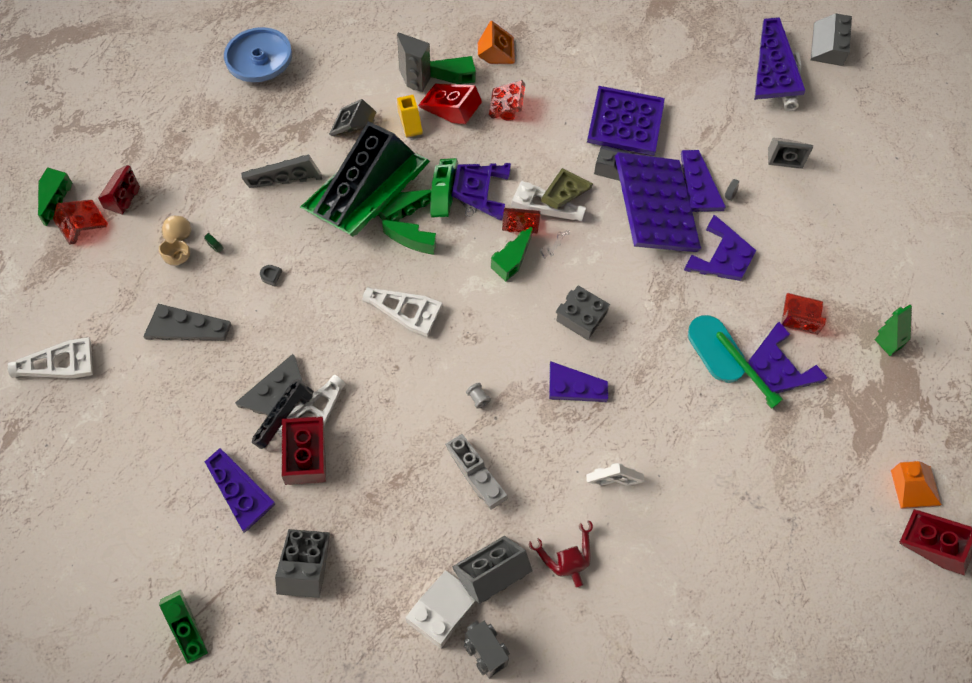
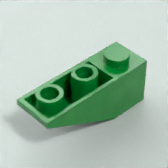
[430,56,476,85]
[38,167,73,226]
[378,189,431,222]
[491,227,533,282]
[874,304,912,356]
[159,589,208,664]

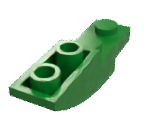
[430,158,458,218]

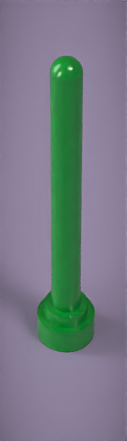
[716,332,784,409]

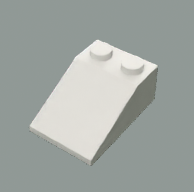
[406,570,476,649]

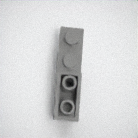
[445,434,508,510]

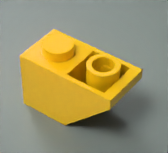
[397,94,423,138]

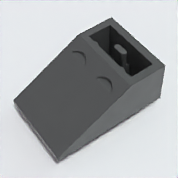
[275,529,330,598]

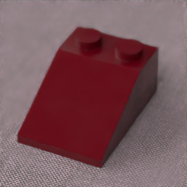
[282,416,326,485]
[899,509,972,576]

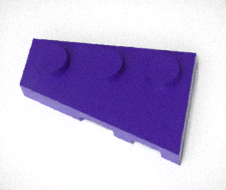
[549,361,608,402]

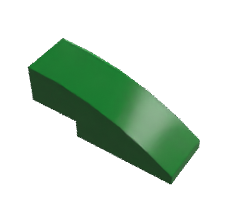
[382,220,436,255]

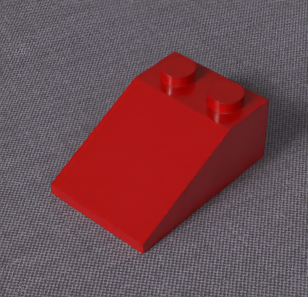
[418,83,482,124]

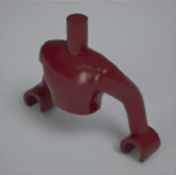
[529,521,593,588]

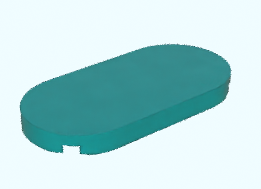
[688,315,746,383]

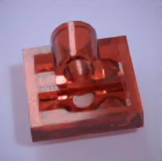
[489,80,525,121]

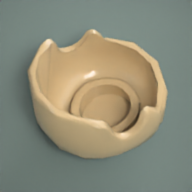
[162,216,191,243]
[159,239,190,265]

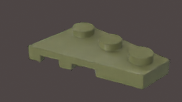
[541,168,593,209]

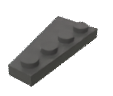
[241,154,322,188]
[143,303,231,341]

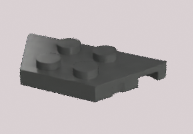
[235,354,303,416]

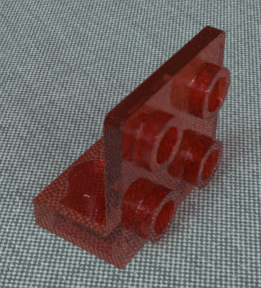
[53,200,108,245]
[502,208,541,234]
[781,293,826,335]

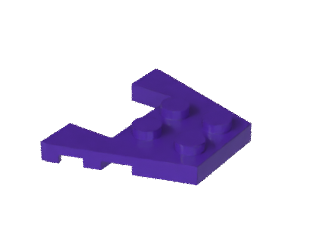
[452,163,511,220]
[684,215,756,281]
[748,322,828,393]

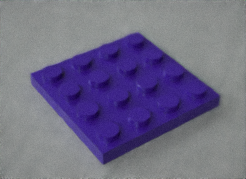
[587,86,665,156]

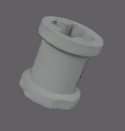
[466,383,491,409]

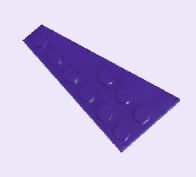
[754,17,805,100]

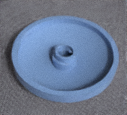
[224,27,292,82]

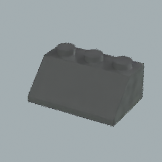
[810,13,852,66]
[397,32,431,92]
[452,536,533,604]

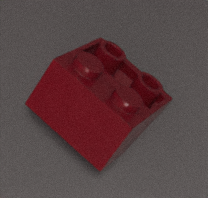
[98,165,140,215]

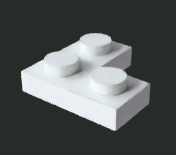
[587,463,644,487]

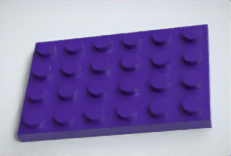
[615,152,701,252]

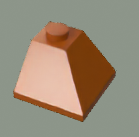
[478,21,515,64]
[891,461,941,509]

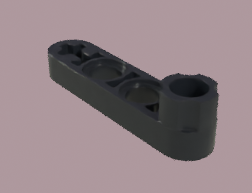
[252,379,314,449]

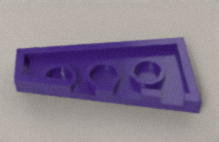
[681,150,726,212]
[204,448,276,533]

